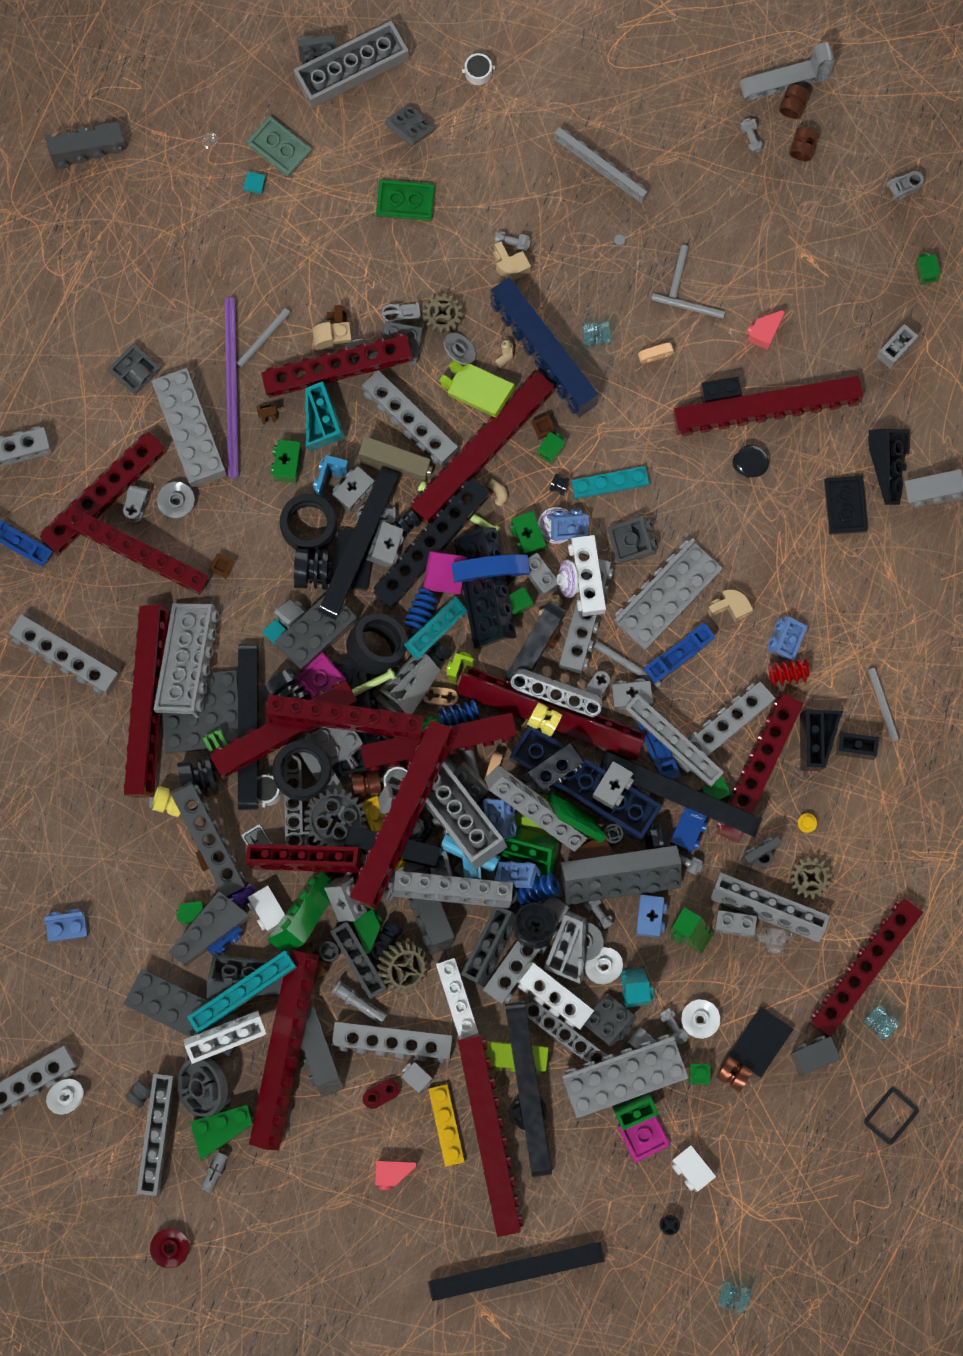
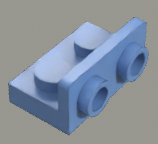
[547,509,589,540]
[767,617,807,661]
[483,798,517,839]
[494,861,541,888]
[44,909,88,942]

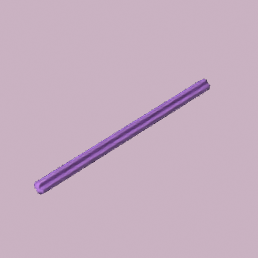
[225,297,239,478]

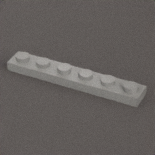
[554,127,647,204]
[624,695,724,787]

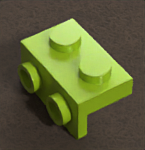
[446,652,474,684]

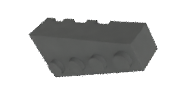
[44,122,126,169]
[408,867,455,956]
[169,891,251,966]
[207,954,283,999]
[300,1007,344,1097]

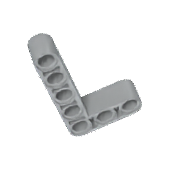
[739,42,835,101]
[284,755,342,846]

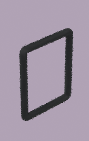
[864,1088,919,1145]

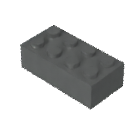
[275,597,358,672]

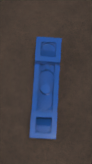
[0,519,53,567]
[451,555,530,583]
[643,622,716,684]
[636,705,681,780]

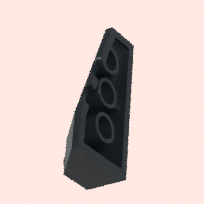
[868,429,910,505]

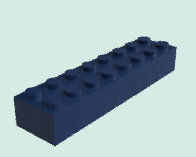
[490,277,598,417]
[509,726,662,842]

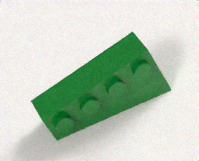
[267,872,332,952]

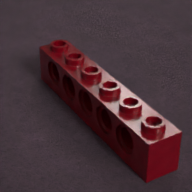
[245,844,365,873]

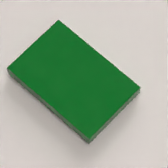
[376,179,435,221]
[548,793,606,842]

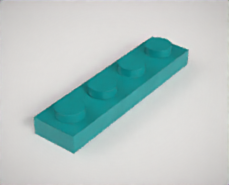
[571,466,649,500]
[404,597,468,659]

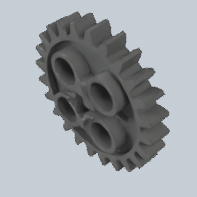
[304,789,367,847]

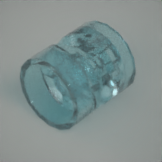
[582,320,611,347]
[863,1004,900,1041]
[717,1281,751,1314]

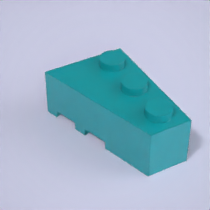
[305,381,345,452]
[621,968,654,1009]

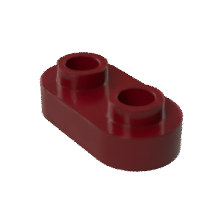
[363,1079,400,1109]

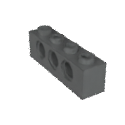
[461,907,516,988]
[330,922,388,1001]

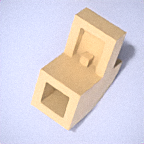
[493,241,531,279]
[312,322,352,351]
[707,590,753,622]

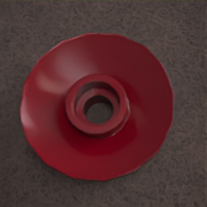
[150,1228,190,1268]

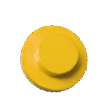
[797,813,817,833]

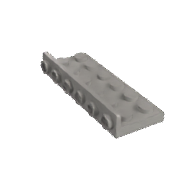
[614,538,723,651]
[154,603,219,718]
[562,1034,688,1119]

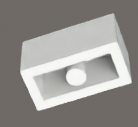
[247,886,285,933]
[671,1145,716,1192]

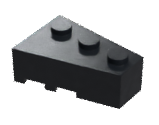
[800,710,843,771]

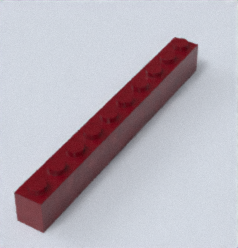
[411,371,555,525]
[673,376,863,436]
[123,605,169,798]
[456,665,647,760]
[350,720,456,911]
[249,949,319,1151]
[457,1034,524,1237]

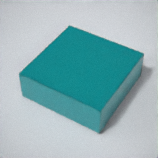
[243,172,266,195]
[262,619,287,646]

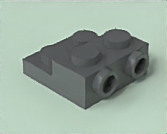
[608,516,658,564]

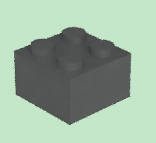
[790,1035,840,1076]

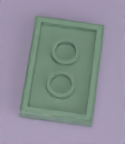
[246,116,312,178]

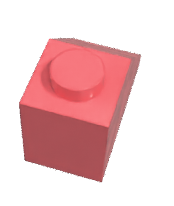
[746,310,785,350]
[375,1161,417,1190]

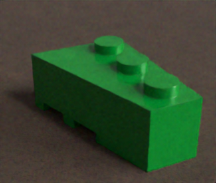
[499,827,560,876]
[669,907,714,954]
[190,1105,253,1161]

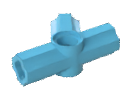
[440,833,500,879]

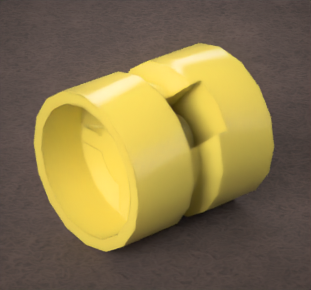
[527,702,562,737]
[152,786,180,817]

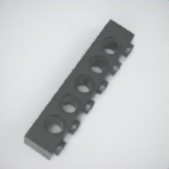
[170,781,246,896]

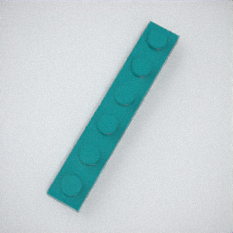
[187,951,297,1034]

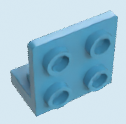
[313,455,350,497]

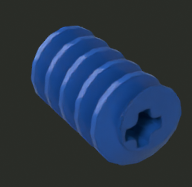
[402,588,439,629]
[438,699,480,726]
[517,872,561,906]

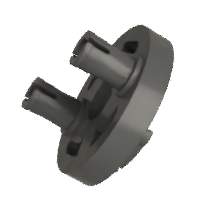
[177,1057,231,1117]

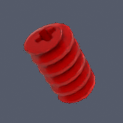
[768,659,810,687]

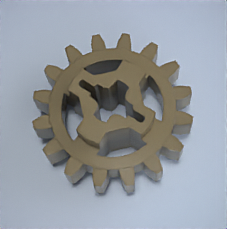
[422,293,463,335]
[789,857,832,900]

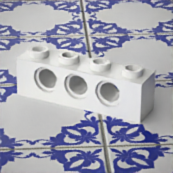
[568,535,606,617]
[436,958,479,1038]
[515,962,594,1029]
[183,1010,266,1064]

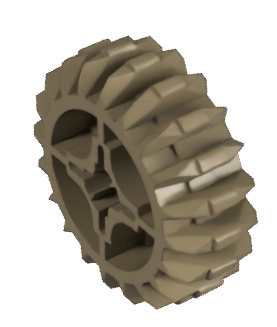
[377,940,429,994]

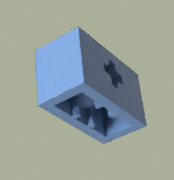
[636,895,667,938]

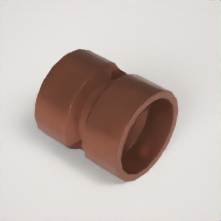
[779,84,810,119]
[789,127,819,162]
[351,771,382,798]
[716,1056,753,1093]

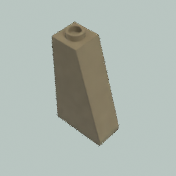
[359,436,433,482]

